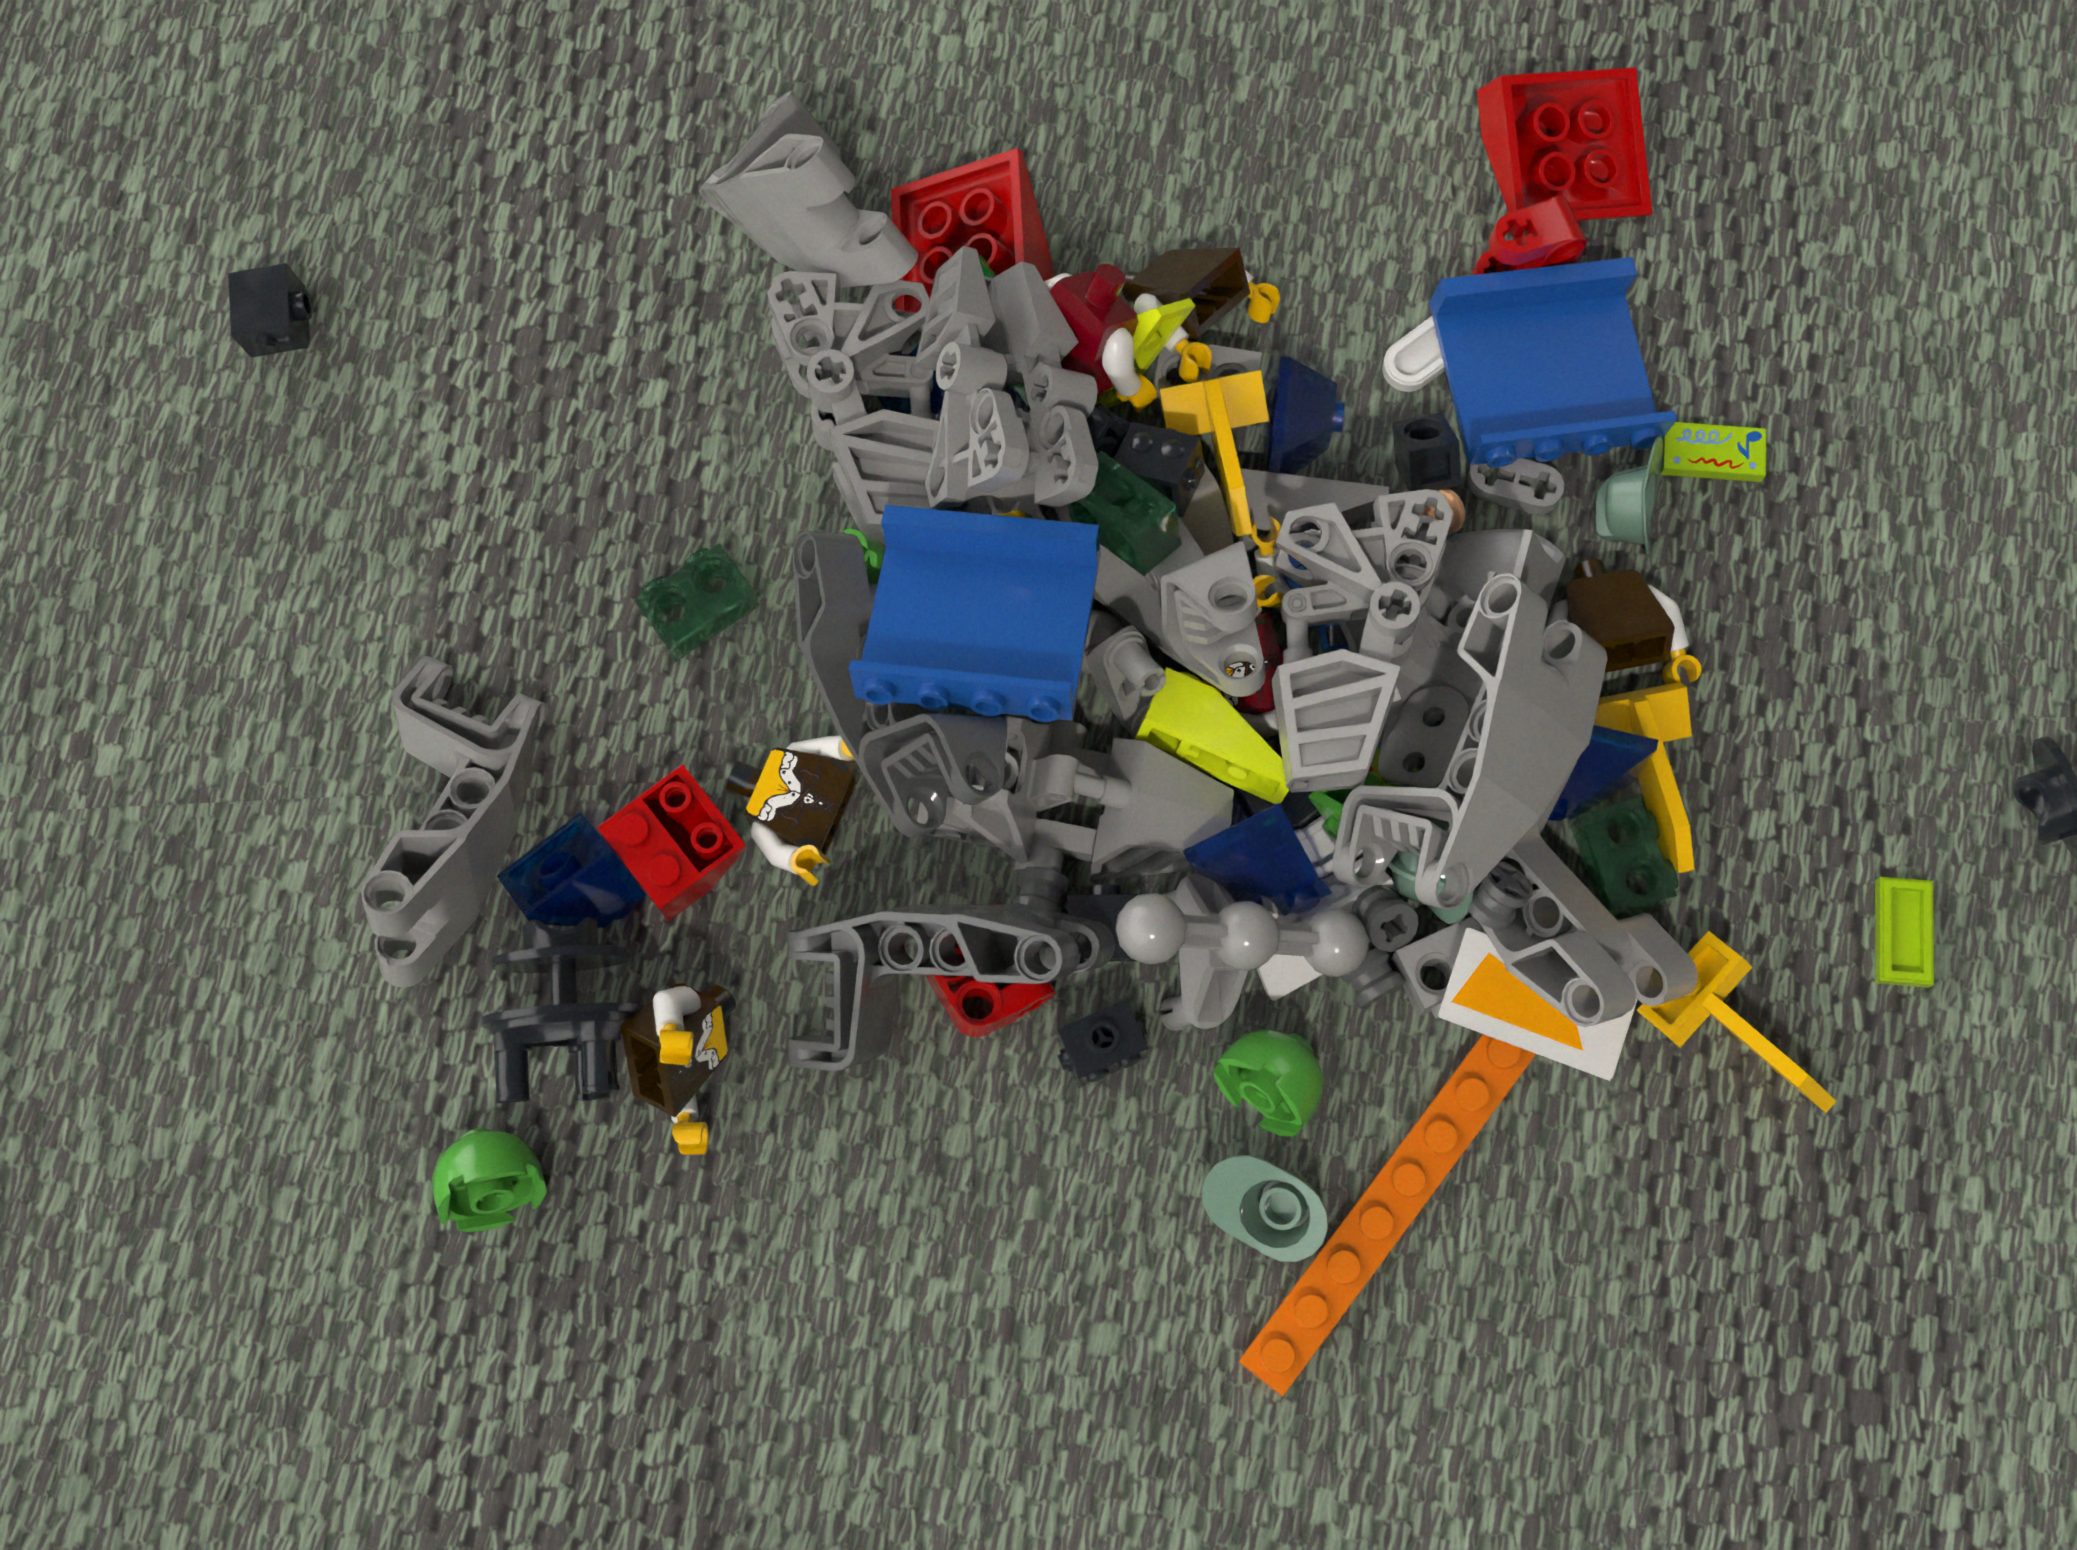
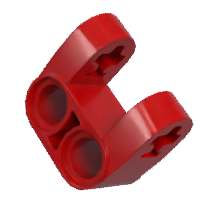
[1471,196,1587,275]
[926,902,1057,1038]

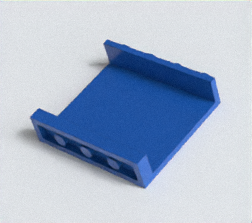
[1429,257,1677,468]
[849,505,1101,722]

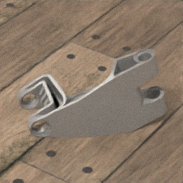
[699,91,918,288]
[1046,463,1266,697]
[1332,573,1607,910]
[361,656,546,988]
[1480,761,1698,1027]

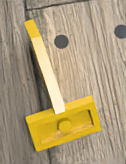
[1159,370,1269,536]
[1585,682,1695,873]
[1637,931,1837,1113]

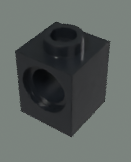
[1393,412,1461,491]

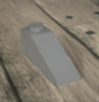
[1232,468,1389,552]

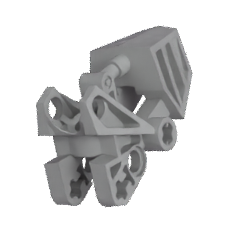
[914,246,1098,517]
[767,271,945,545]
[1271,489,1453,793]
[916,713,1234,881]

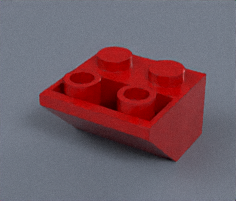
[597,764,747,922]

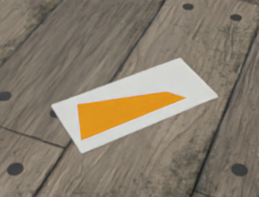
[1438,927,1637,1081]

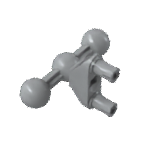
[1000,610,1166,737]
[1116,874,1369,1031]

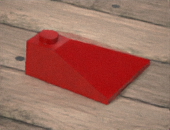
[1476,67,1653,222]
[891,148,1053,313]

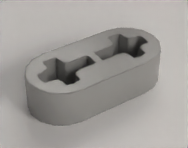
[1467,458,1564,514]

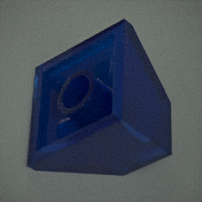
[1266,356,1345,475]
[1548,725,1659,821]
[1183,803,1332,916]
[497,812,646,928]

